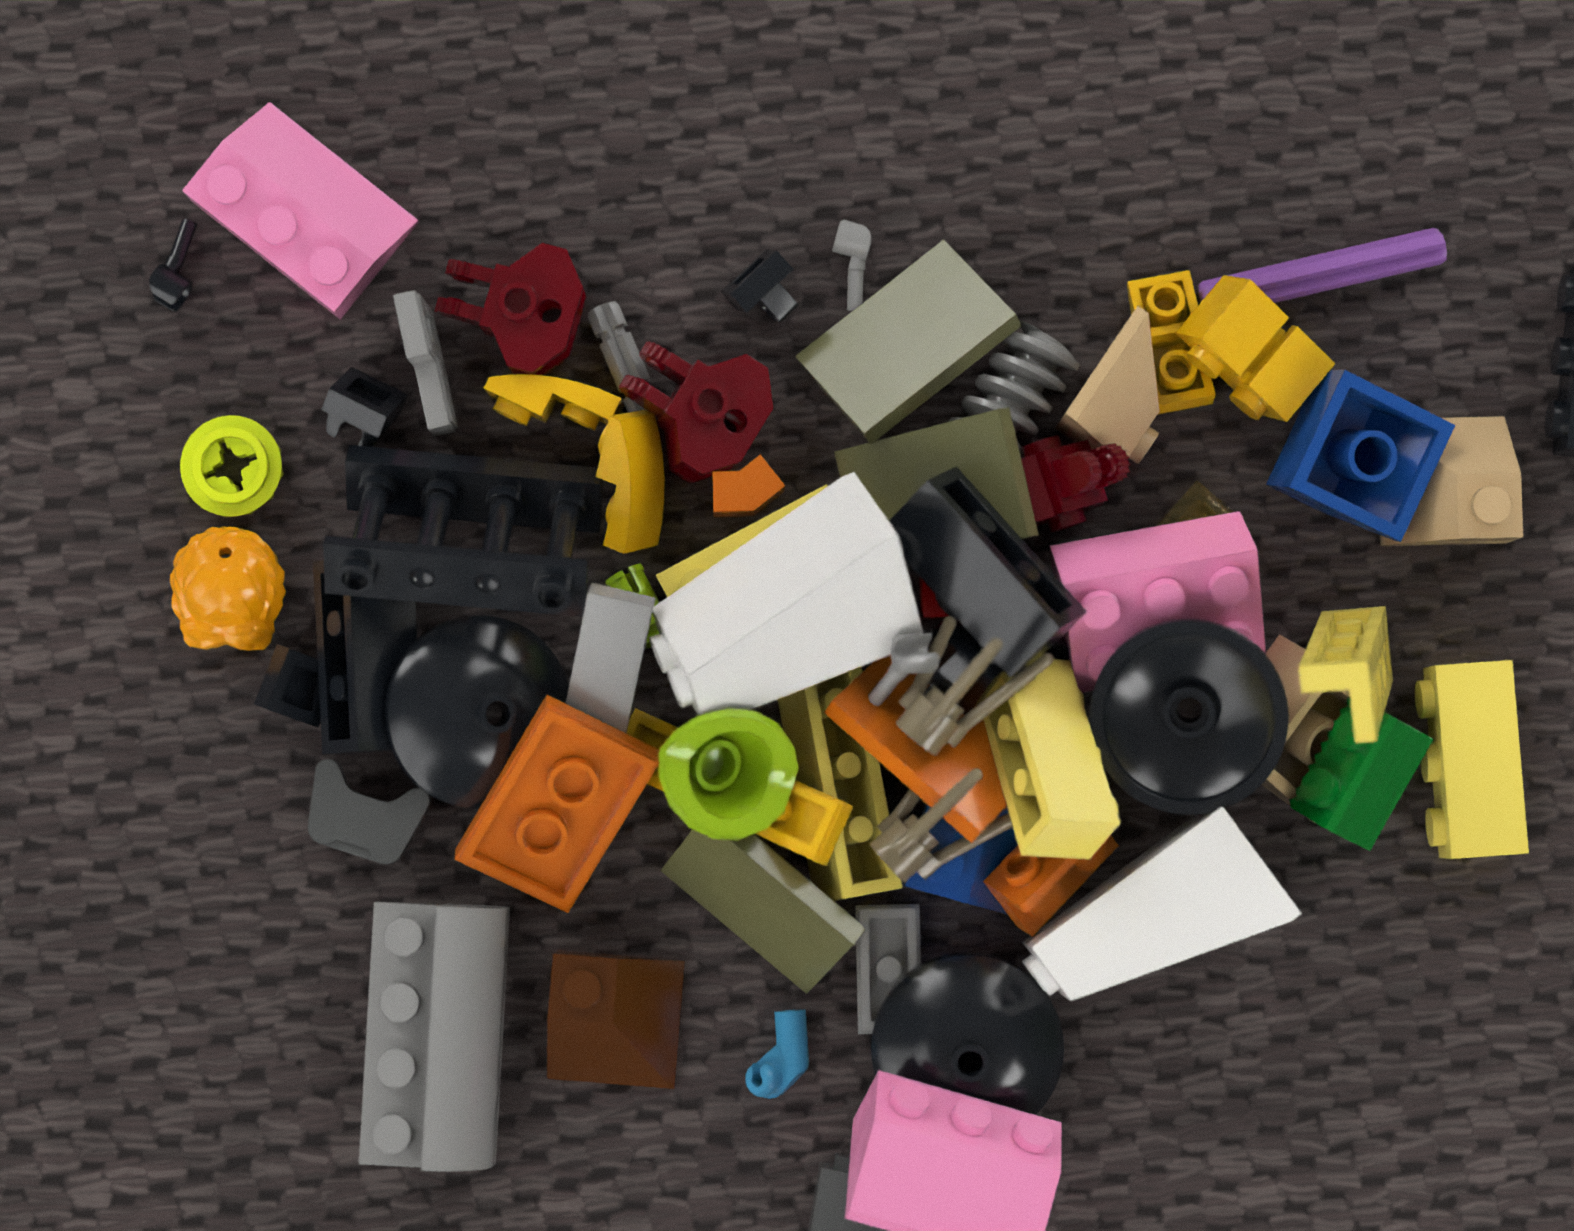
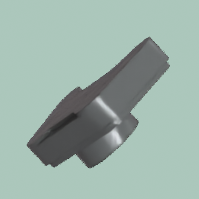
[307,759,432,864]

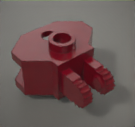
[434,243,587,376]
[618,341,773,484]
[1021,435,1131,533]

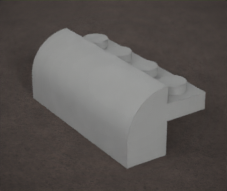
[359,901,510,1171]

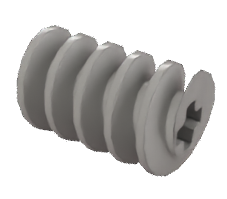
[949,320,1080,456]

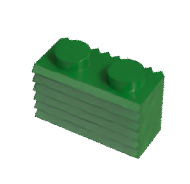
[1289,697,1433,851]

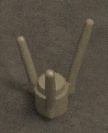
[896,616,1054,756]
[870,768,1013,883]

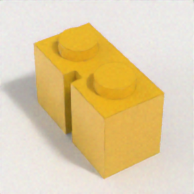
[1175,275,1335,422]

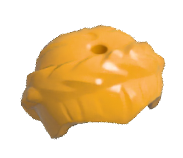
[170,526,286,651]

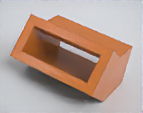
[712,454,785,517]

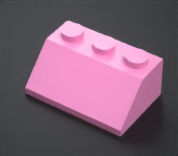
[182,102,419,319]
[845,1070,1062,1231]

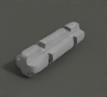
[588,301,657,417]

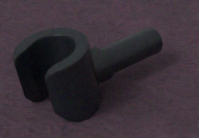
[149,219,197,312]

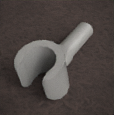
[832,220,872,311]
[868,633,940,706]

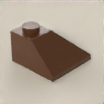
[547,950,685,1089]

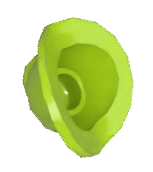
[659,708,799,840]

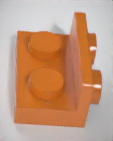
[983,835,1119,937]

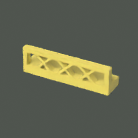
[1299,606,1393,743]

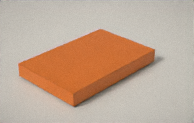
[824,655,1007,843]
[454,695,659,913]

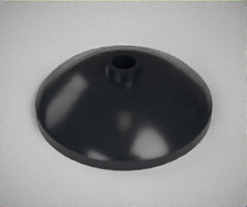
[385,616,569,808]
[1090,619,1289,815]
[871,952,1064,1115]

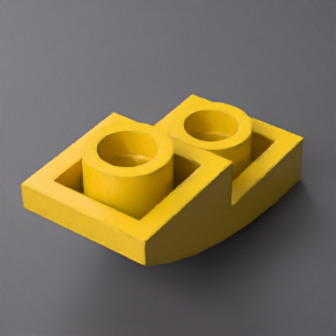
[1127,270,1216,415]
[484,374,624,431]
[596,410,665,554]

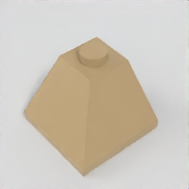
[1055,306,1159,464]
[1380,416,1523,546]

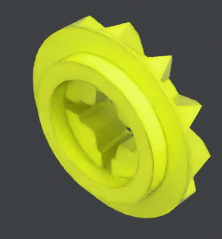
[180,415,283,517]

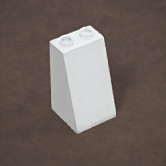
[649,472,923,716]
[1021,807,1302,1001]

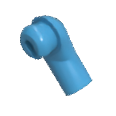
[745,1009,809,1099]

